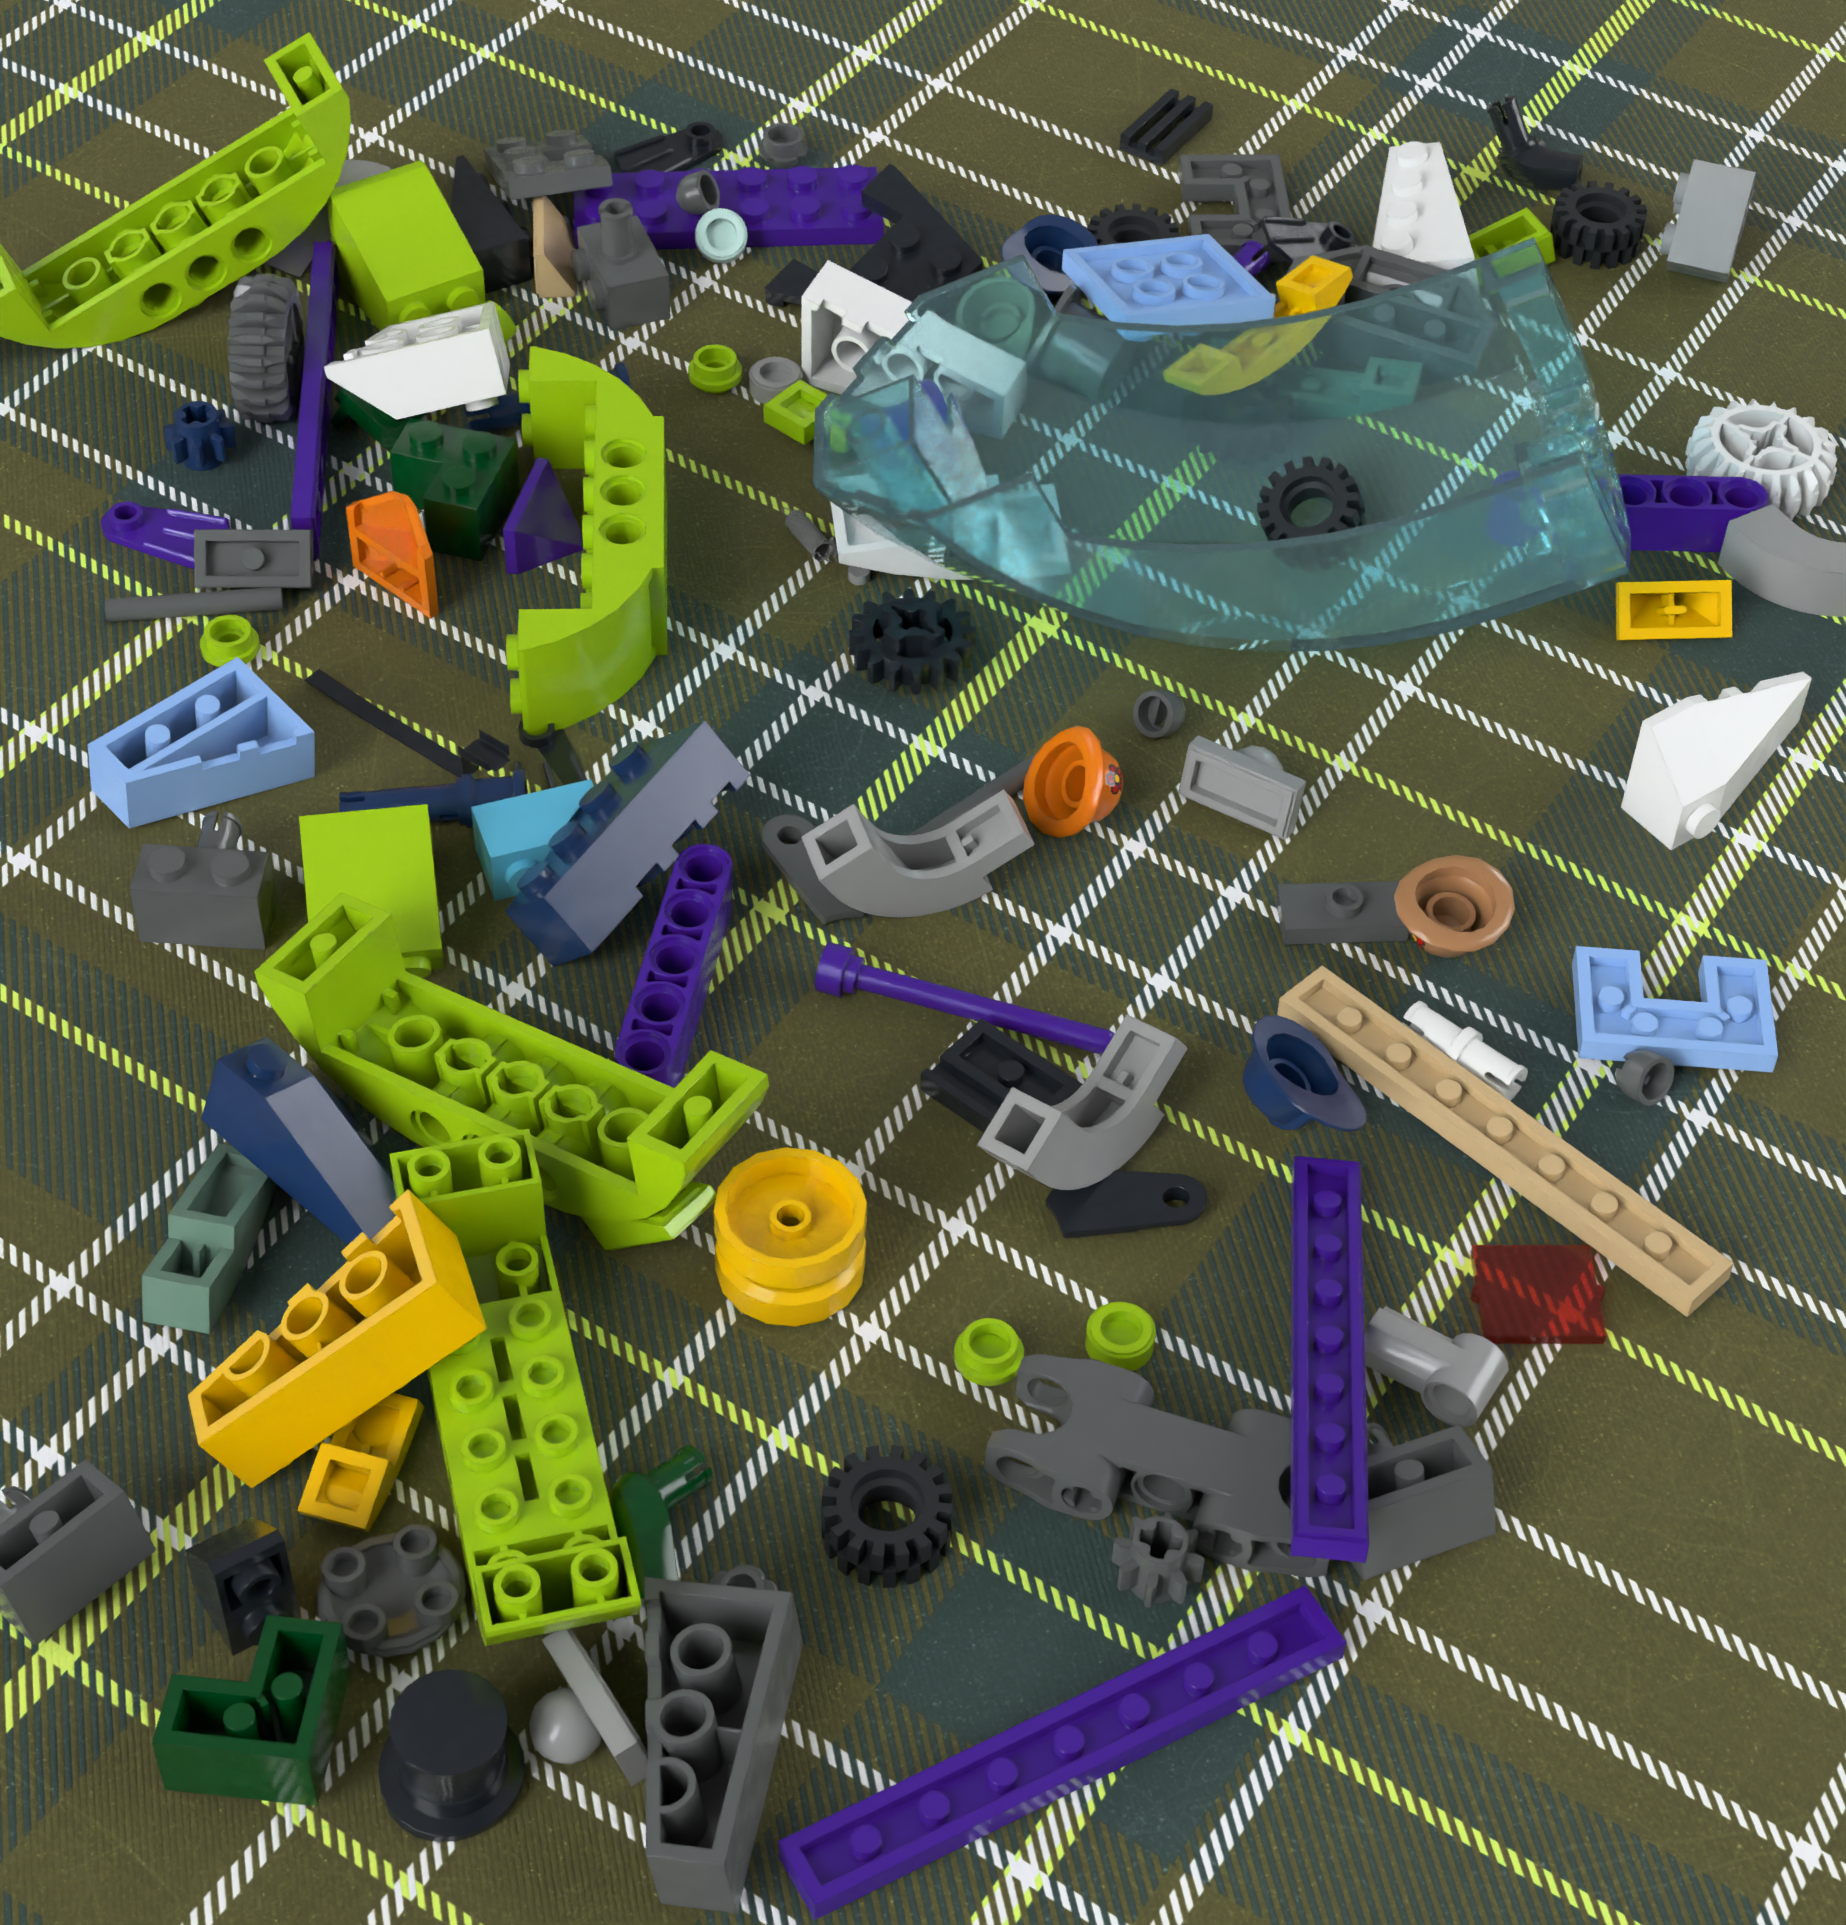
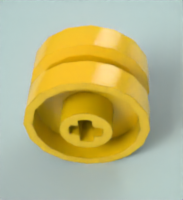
[714,1147,867,1327]

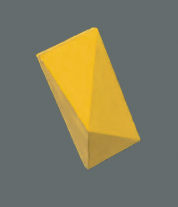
[1616,580,1732,640]

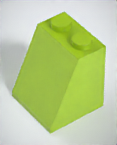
[327,160,486,331]
[299,804,444,978]

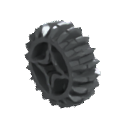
[227,274,305,423]

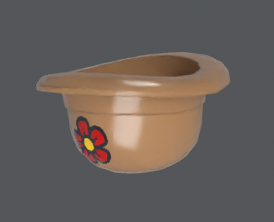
[1394,855,1515,958]

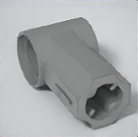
[1364,1306,1508,1428]

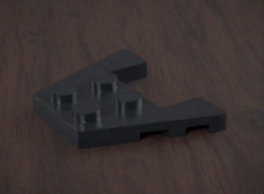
[764,163,984,317]

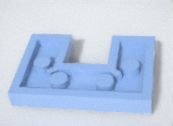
[1572,946,1778,1073]

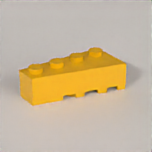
[188,1189,487,1488]

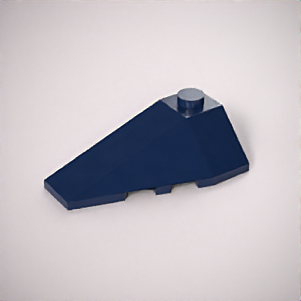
[201,1037,396,1245]

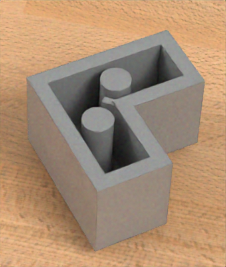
[1659,159,1756,283]

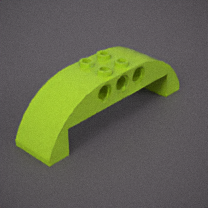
[0,32,351,349]
[254,892,769,1222]

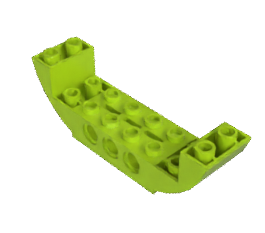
[506,346,667,735]
[389,1129,641,1646]

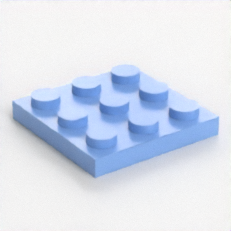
[1062,234,1276,339]

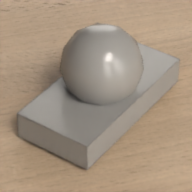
[1178,735,1306,840]
[529,1628,648,1787]

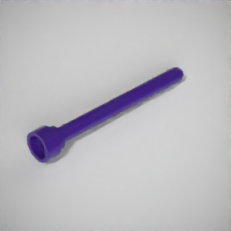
[815,942,1115,1055]

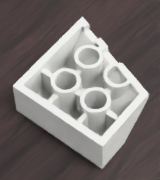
[324,301,510,419]

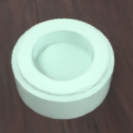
[695,208,747,264]

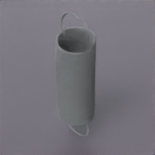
[781,508,837,563]

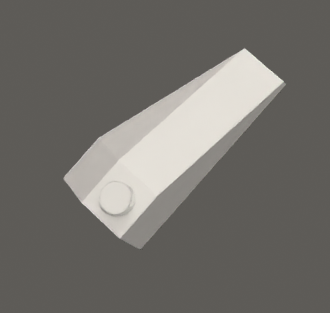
[1621,672,1812,850]

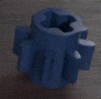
[163,401,236,471]

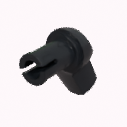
[1486,95,1583,191]

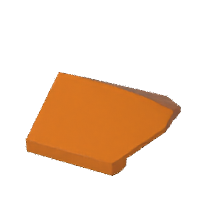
[346,491,439,619]

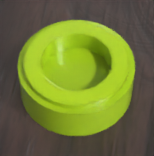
[1085,1302,1156,1371]

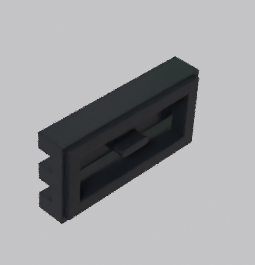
[1120,88,1213,166]

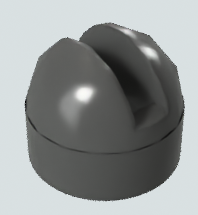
[676,170,720,215]
[1133,689,1186,738]
[1615,1049,1674,1106]

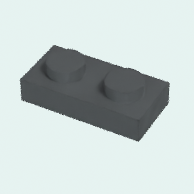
[194,529,314,589]

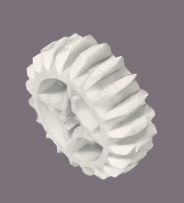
[1685,399,1837,520]

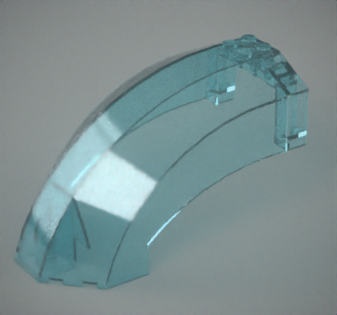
[813,237,1631,652]

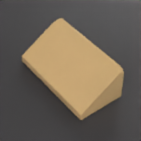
[533,195,577,298]

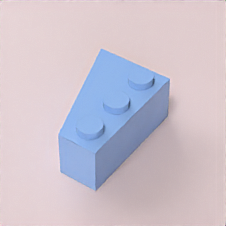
[87,657,315,829]

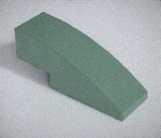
[142,1143,277,1334]

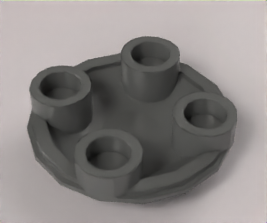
[317,1524,466,1657]

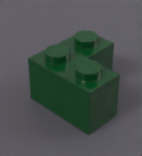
[390,418,520,561]
[152,1615,351,1807]

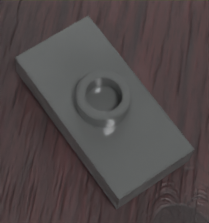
[1275,881,1409,945]

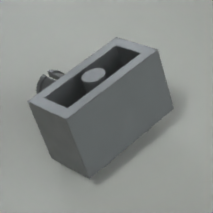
[571,198,670,331]
[129,811,278,950]
[1350,1423,1496,1580]
[0,1459,156,1646]

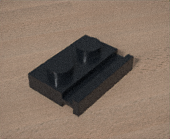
[920,1018,1083,1133]

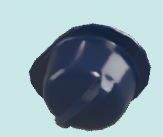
[1001,214,1099,300]
[1242,1015,1366,1132]

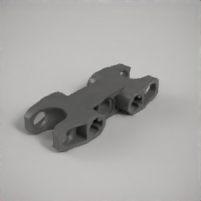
[985,1354,1331,1577]

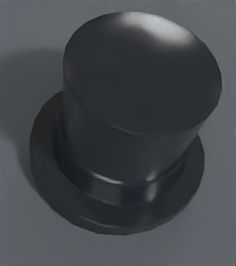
[378,1669,525,1842]

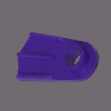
[101,501,230,569]

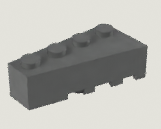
[645,1577,803,1913]

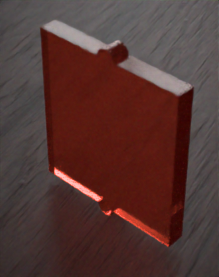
[1470,1245,1606,1344]

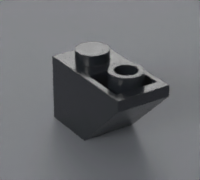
[185,1516,300,1656]

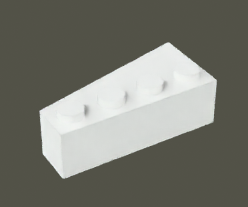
[1372,141,1481,299]
[801,260,1027,440]

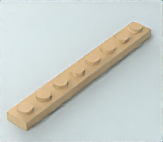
[1277,965,1734,1317]

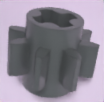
[1112,1512,1205,1608]

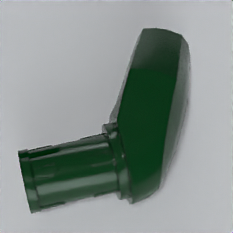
[608,1445,713,1601]

